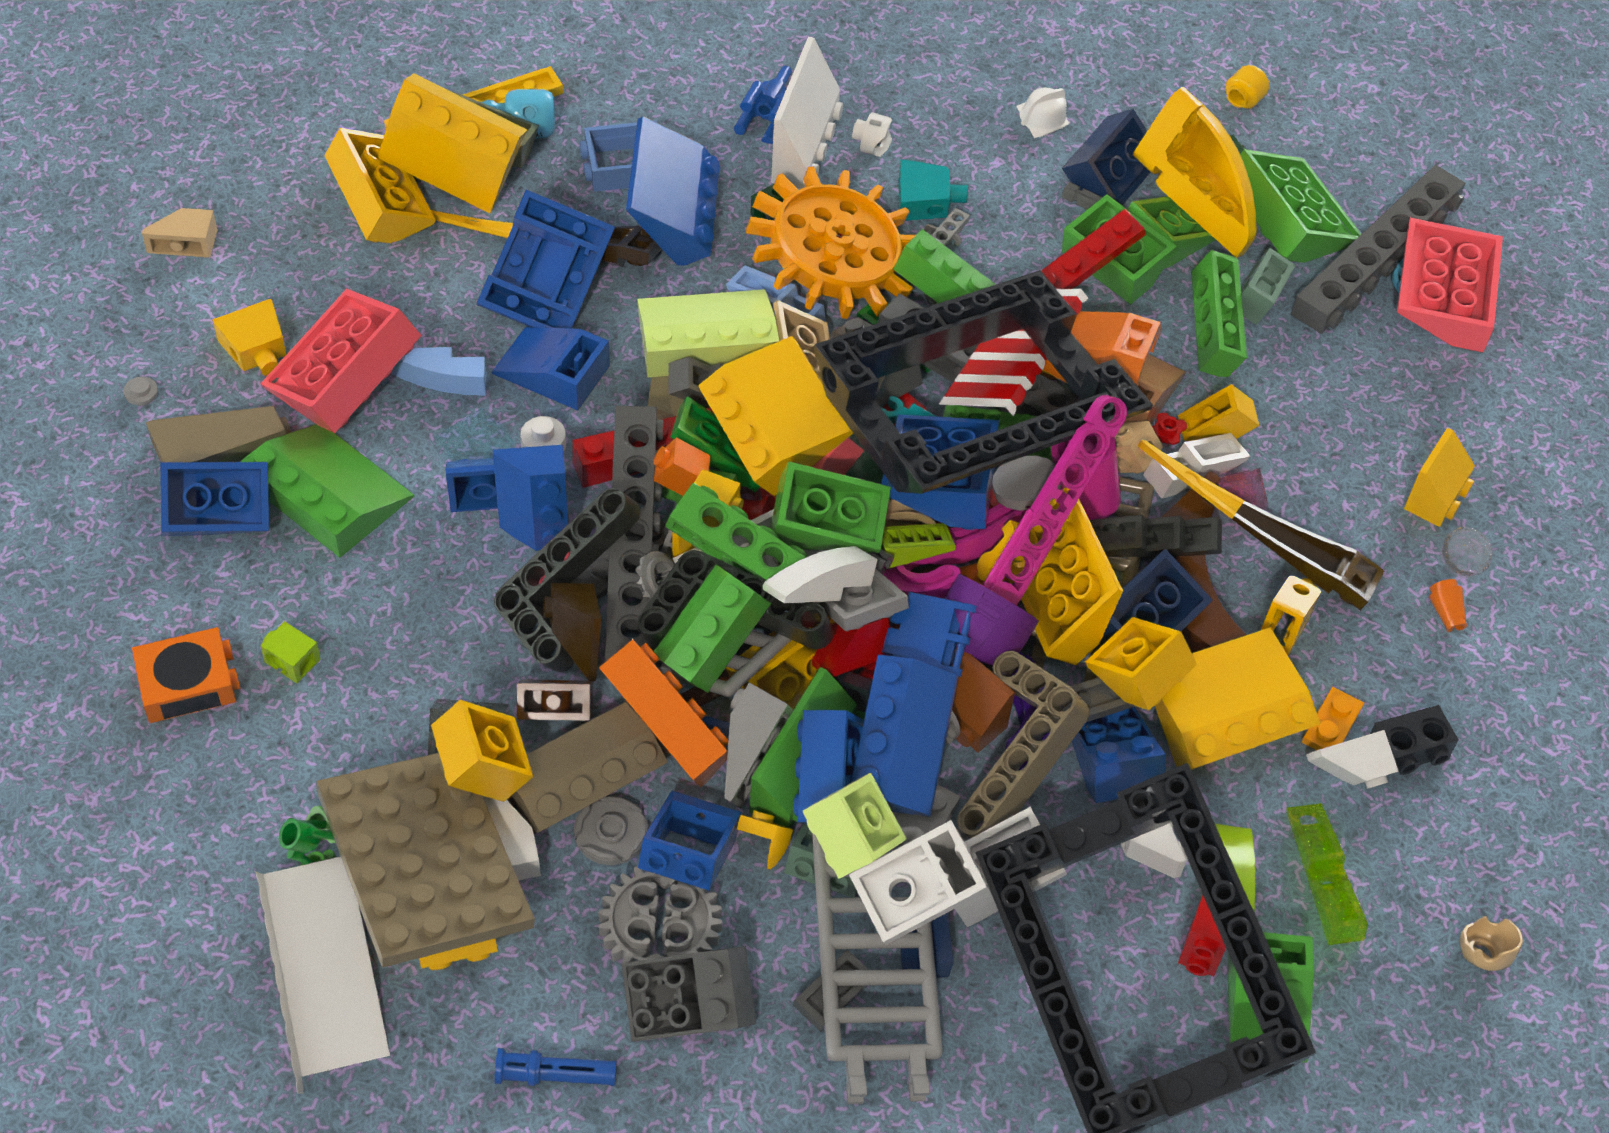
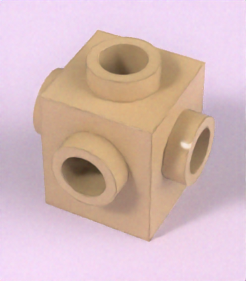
[1114,421,1163,474]

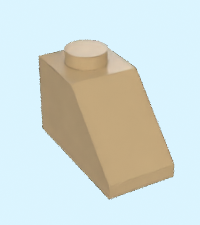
[142,208,218,258]

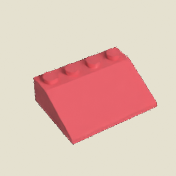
[1397,218,1503,353]
[260,289,422,433]

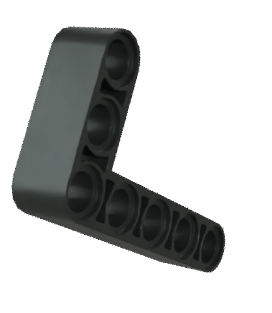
[494,488,640,672]
[638,550,834,650]

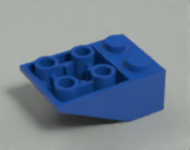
[492,327,610,411]
[1072,707,1166,803]

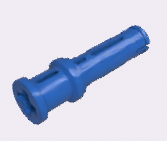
[495,1048,616,1086]

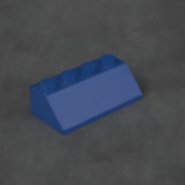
[851,655,958,817]

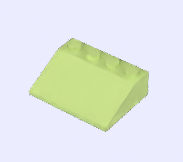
[637,289,779,378]

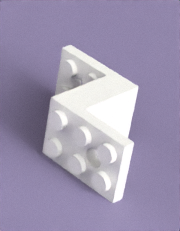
[849,807,1067,945]

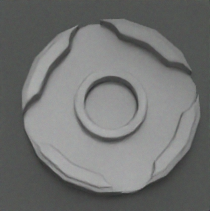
[992,456,1061,511]
[574,796,648,866]

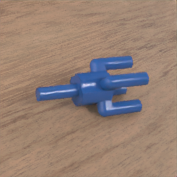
[734,66,792,144]

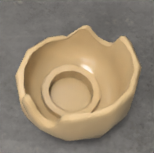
[1459,916,1524,971]

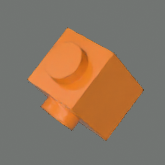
[653,437,710,496]

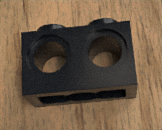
[1370,705,1458,775]

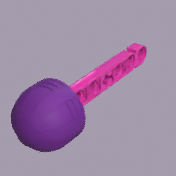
[944,395,1127,668]

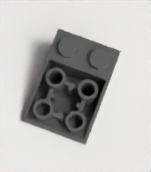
[621,946,756,1042]

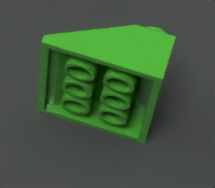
[1240,149,1361,263]
[241,424,415,558]

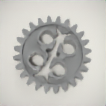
[599,866,722,963]

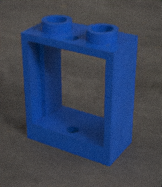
[638,790,742,891]

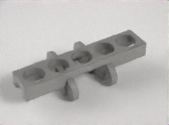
[924,208,970,246]

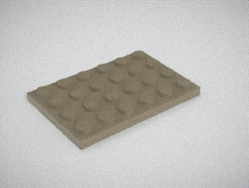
[316,753,535,968]

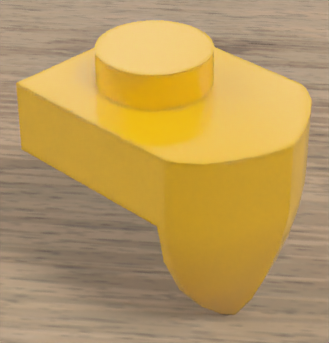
[737,810,793,870]

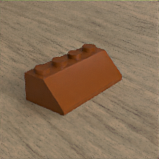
[892,623,1015,753]

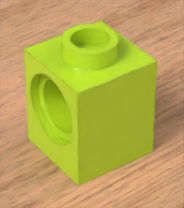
[260,621,321,683]

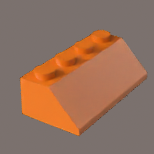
[599,639,728,788]

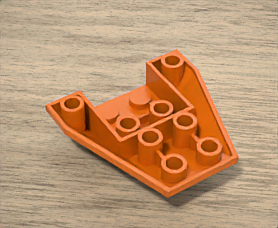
[1043,311,1162,386]

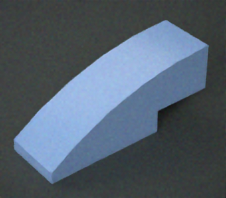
[726,265,826,322]
[391,347,486,396]

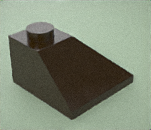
[543,583,601,681]

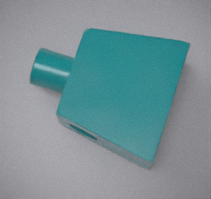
[899,159,968,221]

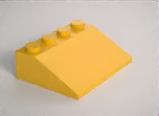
[378,73,527,214]
[698,336,853,496]
[1014,488,1123,666]
[1155,627,1321,769]

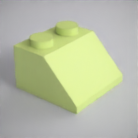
[802,773,906,879]

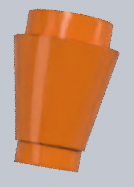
[1429,579,1467,632]

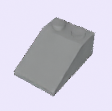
[724,682,793,809]

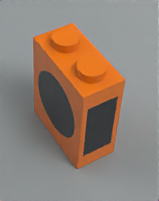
[132,627,241,723]

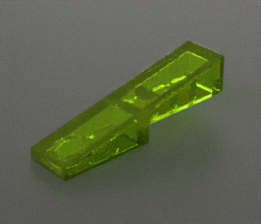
[1286,803,1368,945]

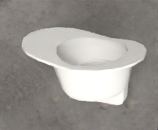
[1016,87,1070,138]

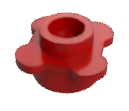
[1152,413,1187,445]

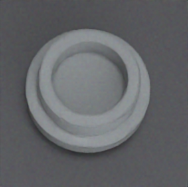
[123,376,158,406]

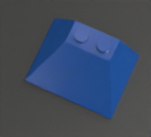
[476,189,615,328]

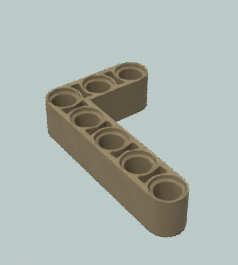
[957,651,1089,839]

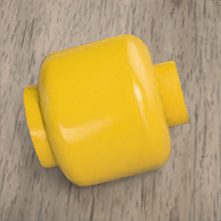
[1225,65,1270,109]

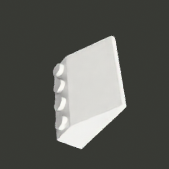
[771,36,843,189]

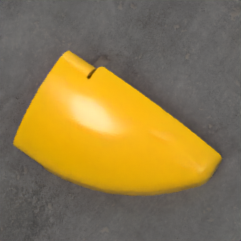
[1133,87,1257,258]

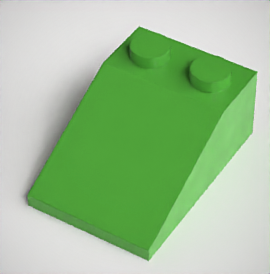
[1128,196,1216,268]
[771,461,891,553]

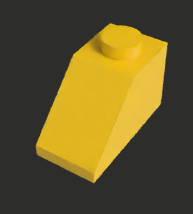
[1178,384,1260,441]

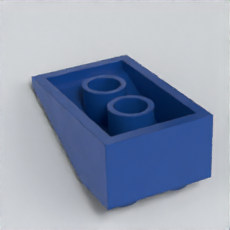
[160,462,269,536]

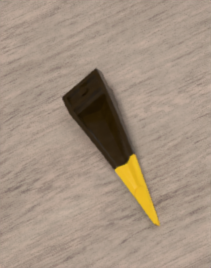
[431,210,661,267]
[1137,440,1385,611]

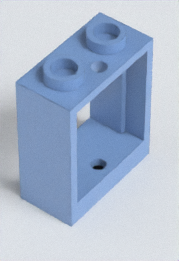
[579,120,657,192]

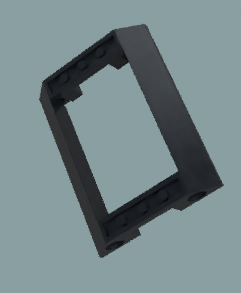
[814,270,1153,494]
[975,763,1317,1133]

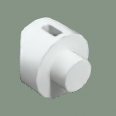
[852,112,892,157]
[520,416,566,451]

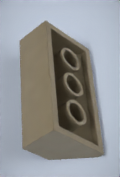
[511,702,668,834]

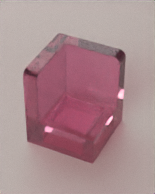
[1219,468,1268,509]

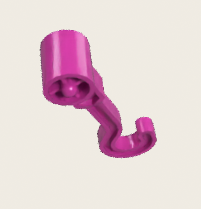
[883,433,1121,599]

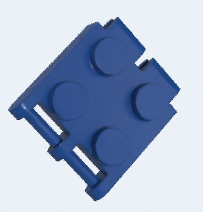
[882,592,977,677]

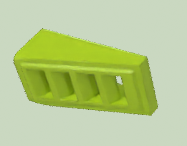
[881,523,956,568]

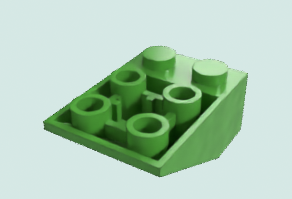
[1227,932,1314,1063]

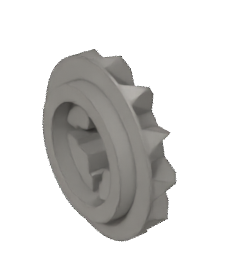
[635,551,676,603]

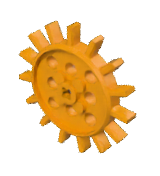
[746,166,915,319]

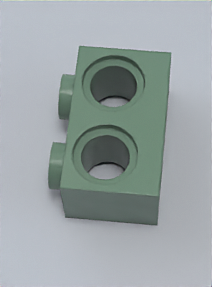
[1241,247,1295,325]

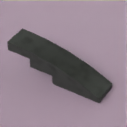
[1090,515,1222,557]

